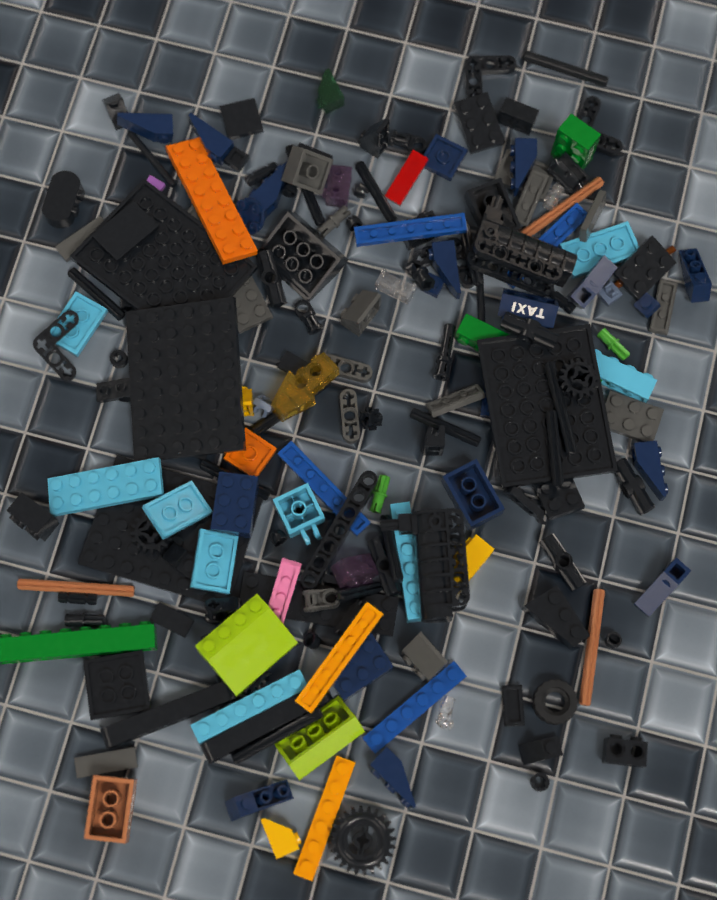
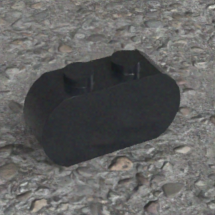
[42,171,85,229]

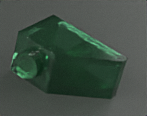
[316,68,345,114]

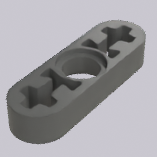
[319,354,373,383]
[340,389,360,444]

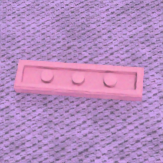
[268,558,302,624]

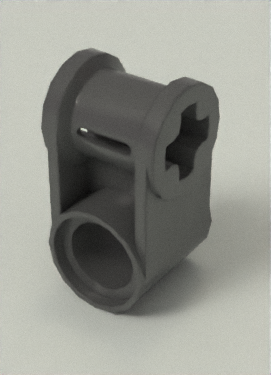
[302,588,341,612]

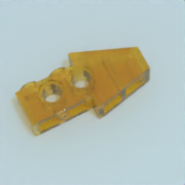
[270,352,340,422]

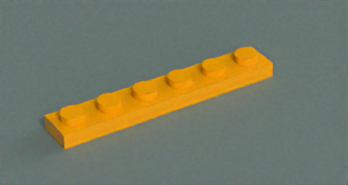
[295,602,384,713]
[293,756,355,881]

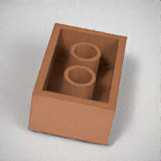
[84,775,138,844]

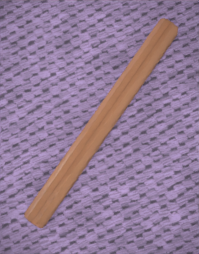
[520,177,604,236]
[17,578,135,597]
[579,589,605,706]

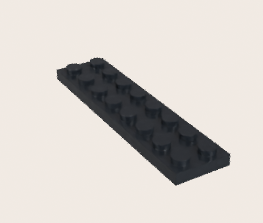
[240,572,399,637]

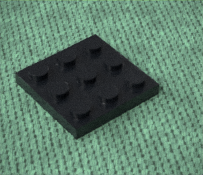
[83,650,151,721]

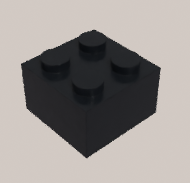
[6,492,60,541]

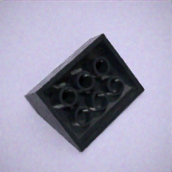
[257,211,349,302]

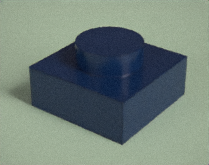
[420,273,445,298]
[633,292,661,319]

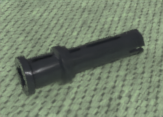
[433,324,456,381]

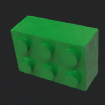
[550,113,601,170]

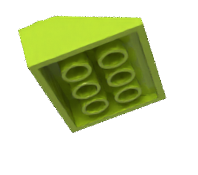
[195,594,298,697]

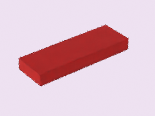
[385,150,429,206]

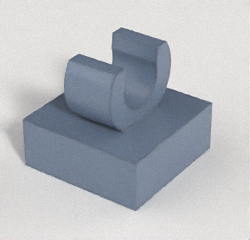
[597,281,623,307]
[253,394,278,418]

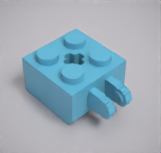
[272,483,325,545]

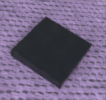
[220,98,264,140]

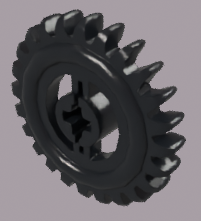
[329,806,397,876]

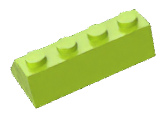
[274,696,365,780]

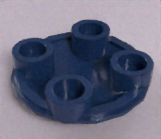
[236,198,265,234]

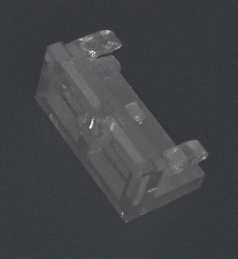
[375,268,417,304]

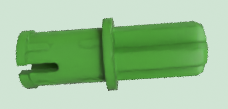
[597,328,630,360]
[369,475,390,514]

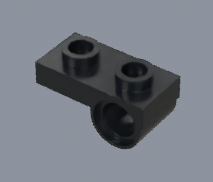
[97,378,131,403]

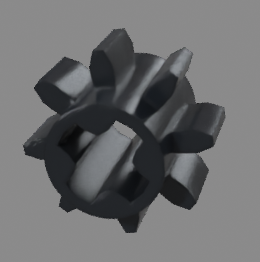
[359,407,383,431]

